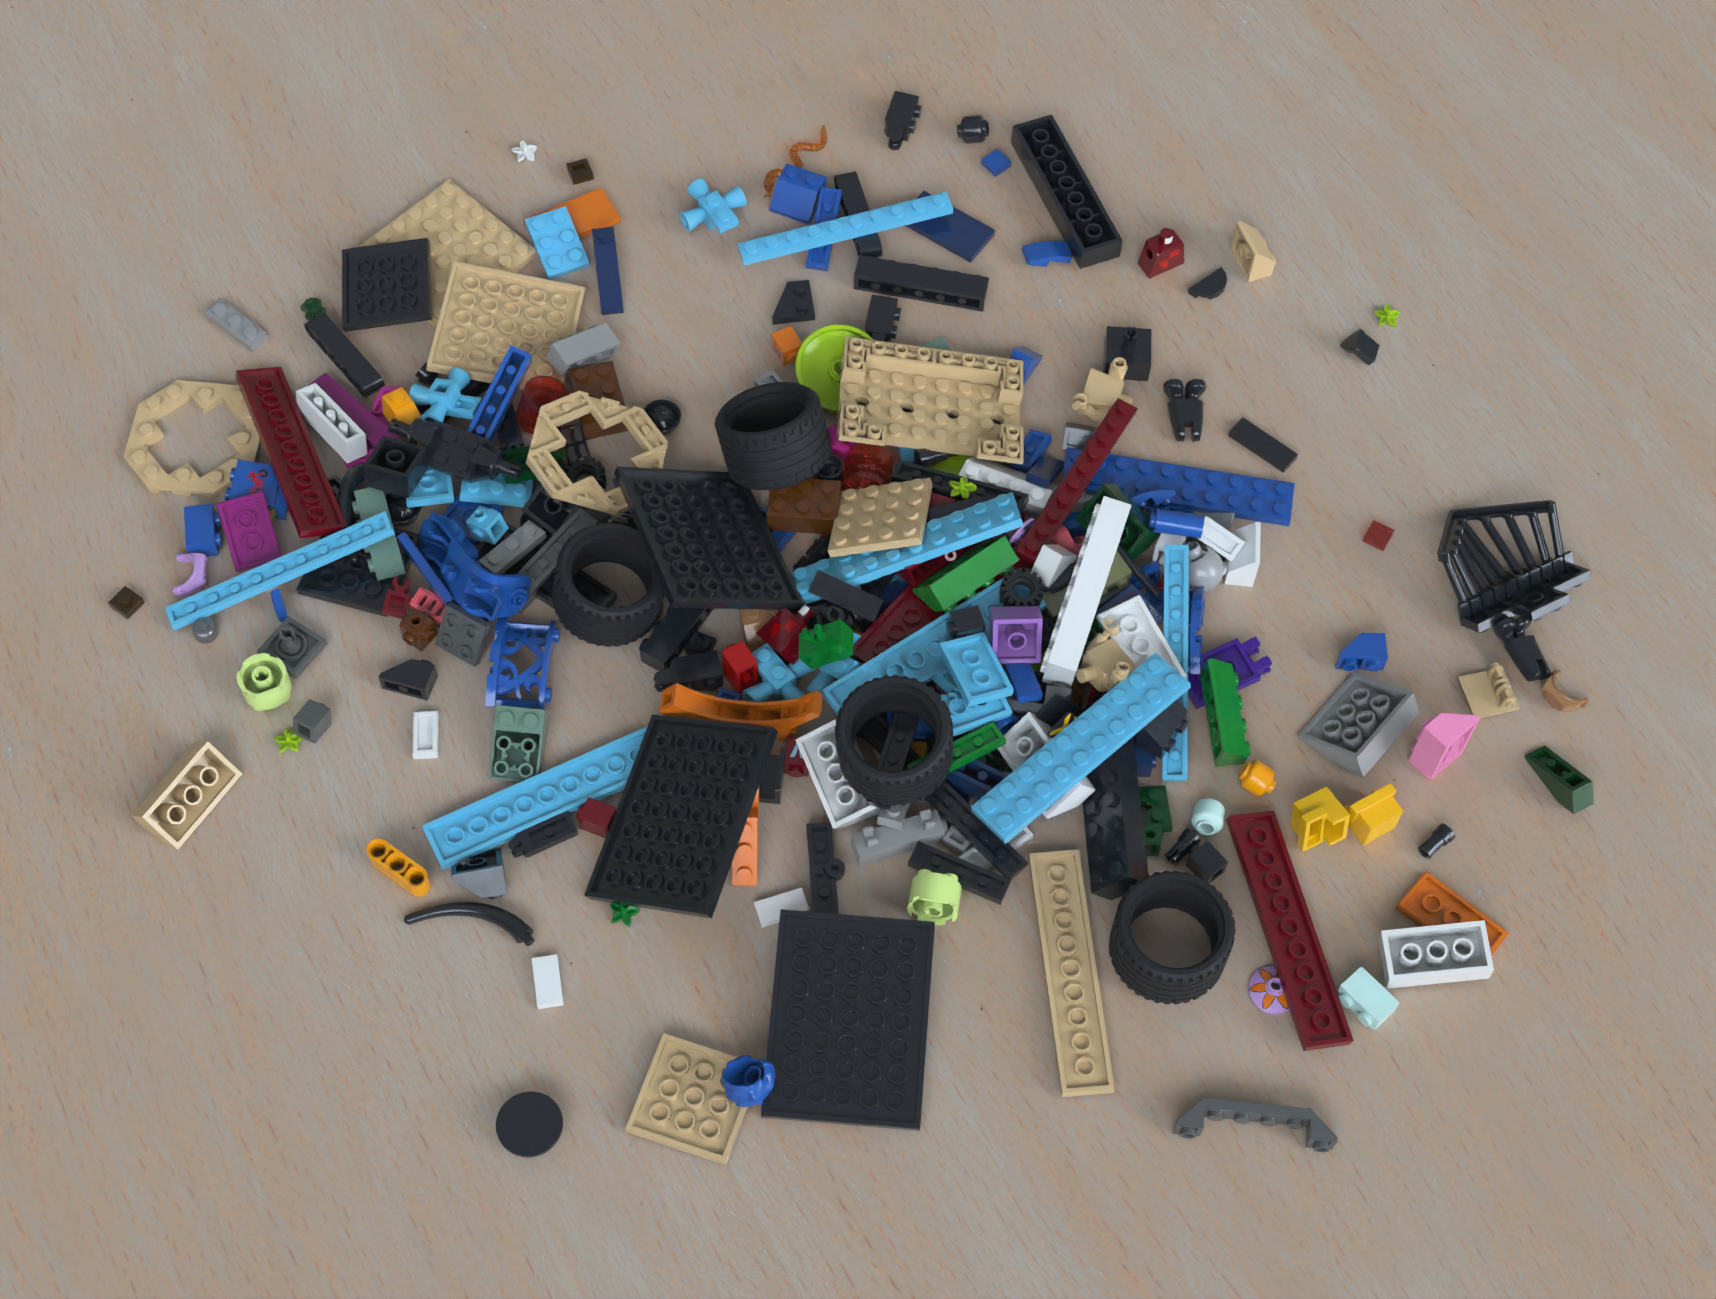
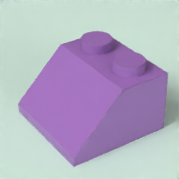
[989,606,1043,664]

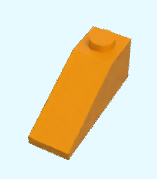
[382,387,425,447]

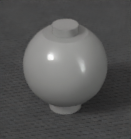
[1185,541,1224,593]

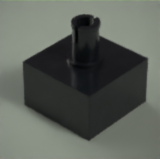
[1103,326,1152,381]
[363,435,428,499]

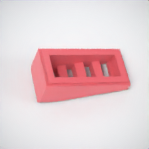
[409,587,445,626]

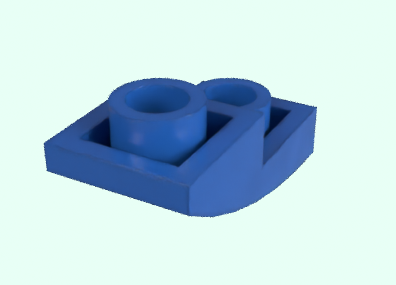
[1022,241,1072,267]
[1128,488,1176,508]

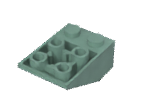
[489,705,549,782]

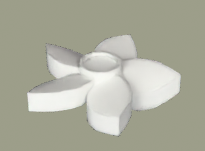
[511,141,537,162]

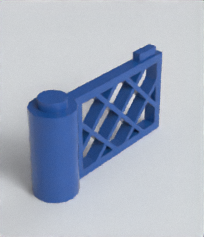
[1141,502,1204,538]

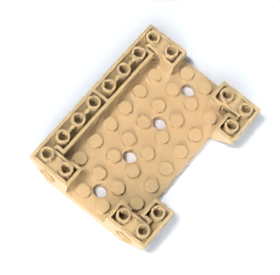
[836,336,1024,464]

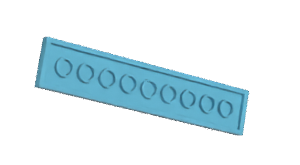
[790,492,1024,605]
[821,570,1047,715]
[971,652,1191,844]
[422,726,648,871]

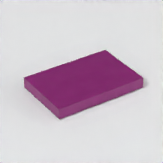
[216,491,282,572]

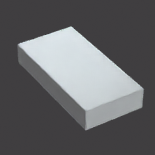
[1197,516,1245,562]
[412,711,439,759]
[754,887,810,928]
[531,954,564,1009]

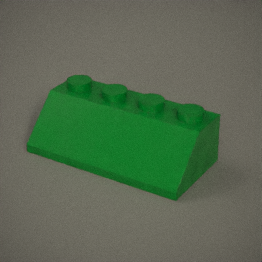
[912,536,1019,613]
[1200,659,1251,767]

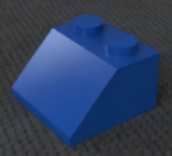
[769,163,826,224]

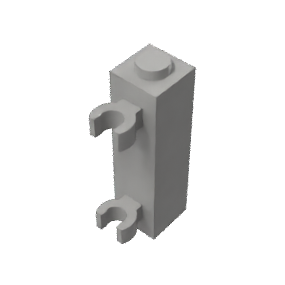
[851,809,948,867]

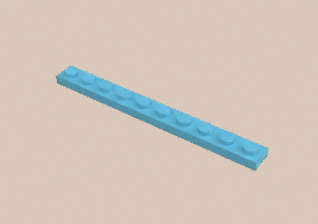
[737,192,953,265]
[165,511,395,631]
[1162,545,1189,782]

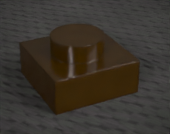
[566,158,594,185]
[108,586,145,619]

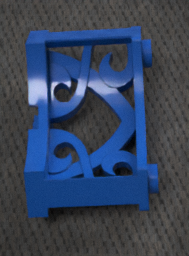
[1142,586,1205,674]
[485,617,560,709]

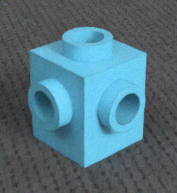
[465,506,509,545]

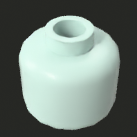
[1191,798,1225,835]

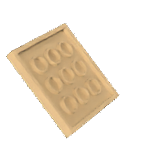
[828,478,933,558]
[625,1033,748,1165]

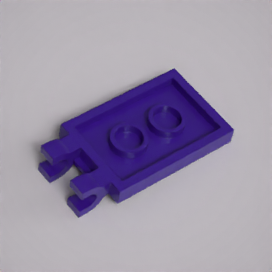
[1188,636,1272,709]

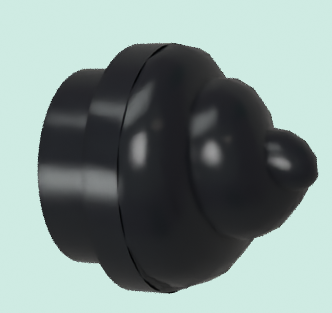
[415,362,438,385]

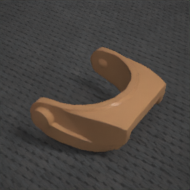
[1541,670,1589,712]

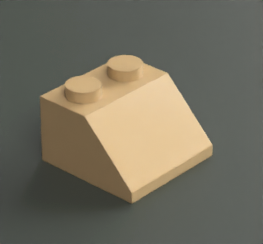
[1230,221,1276,282]

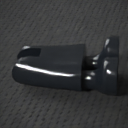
[1163,379,1206,442]
[1492,616,1551,682]

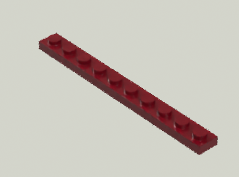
[1015,398,1138,566]

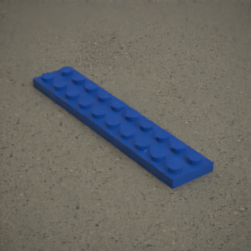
[1061,447,1295,526]

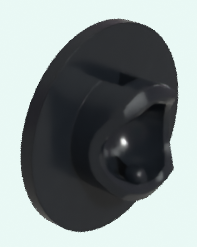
[496,1091,563,1158]

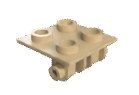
[1458,663,1520,718]

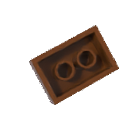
[568,361,629,440]
[767,479,841,535]

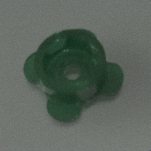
[300,298,327,320]

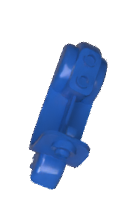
[418,512,531,621]

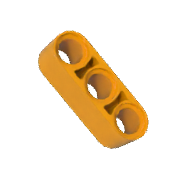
[366,838,431,897]

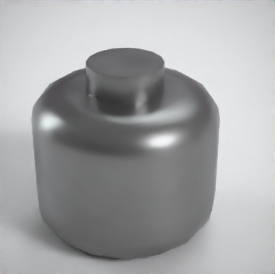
[192,617,218,644]

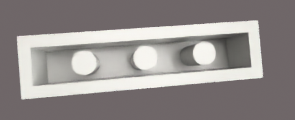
[296,383,367,463]

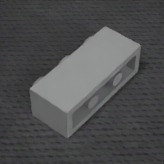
[546,323,621,377]

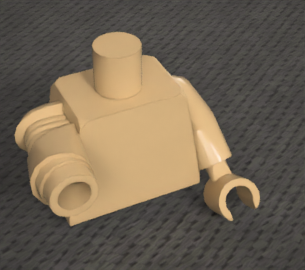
[1072,357,1134,421]
[1076,618,1138,692]

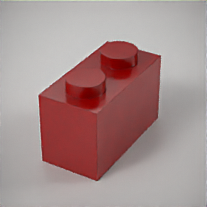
[722,640,758,694]

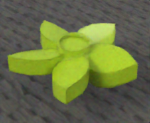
[1373,304,1401,327]
[949,476,977,500]
[273,728,303,753]

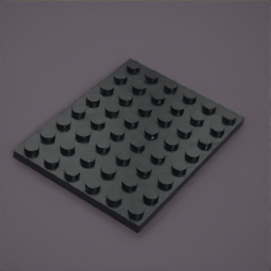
[614,466,804,610]
[584,715,778,919]
[761,909,935,1131]

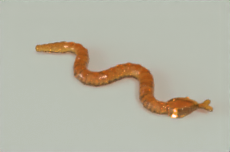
[763,125,827,198]

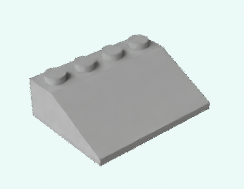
[1298,672,1419,778]

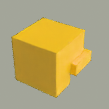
[1344,783,1403,846]
[1290,787,1350,852]

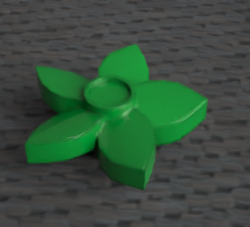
[610,903,640,927]

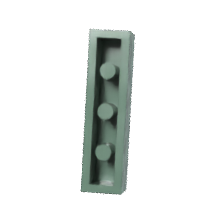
[352,487,406,581]

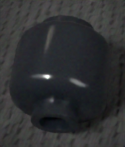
[957,115,989,144]

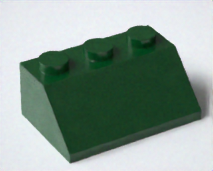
[1075,484,1161,559]

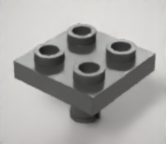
[435,602,491,667]
[257,616,327,679]

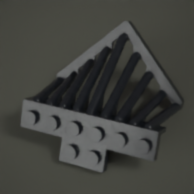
[1437,500,1591,633]

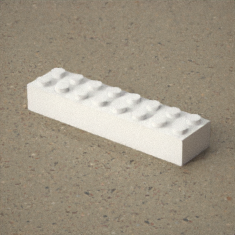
[1040,496,1131,688]

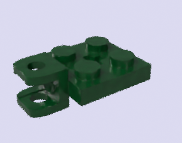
[501,446,567,484]
[1139,785,1173,856]

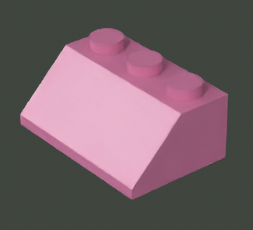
[1408,713,1480,781]

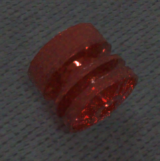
[516,375,570,435]
[841,444,894,491]

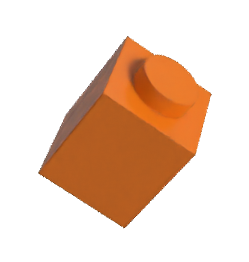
[771,326,802,366]

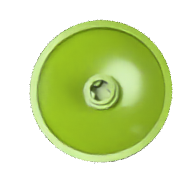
[795,325,873,414]

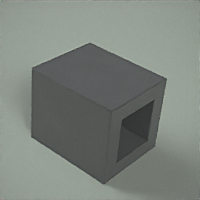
[293,699,331,744]

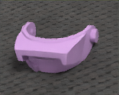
[173,553,208,596]

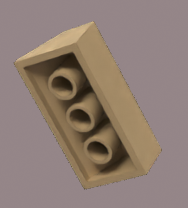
[131,740,242,850]

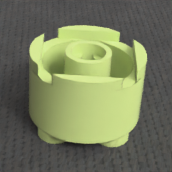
[237,653,292,711]
[907,869,962,925]

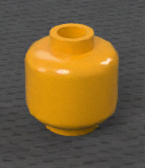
[1238,760,1277,797]

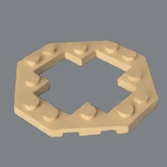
[123,380,262,498]
[526,390,668,516]

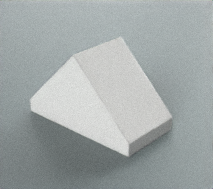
[1030,544,1077,588]

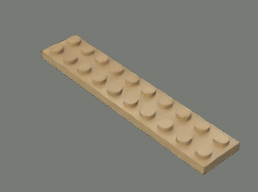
[1028,849,1115,1097]

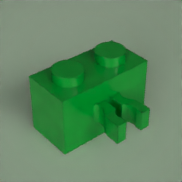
[799,619,853,669]

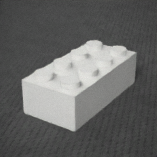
[1378,920,1494,989]

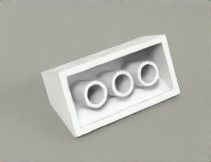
[959,457,1058,520]
[997,712,1096,819]
[796,719,881,829]

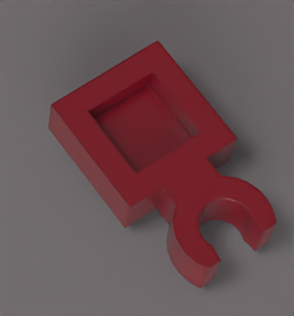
[382,576,411,619]

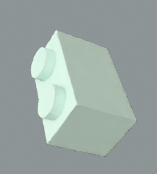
[1337,966,1400,1031]

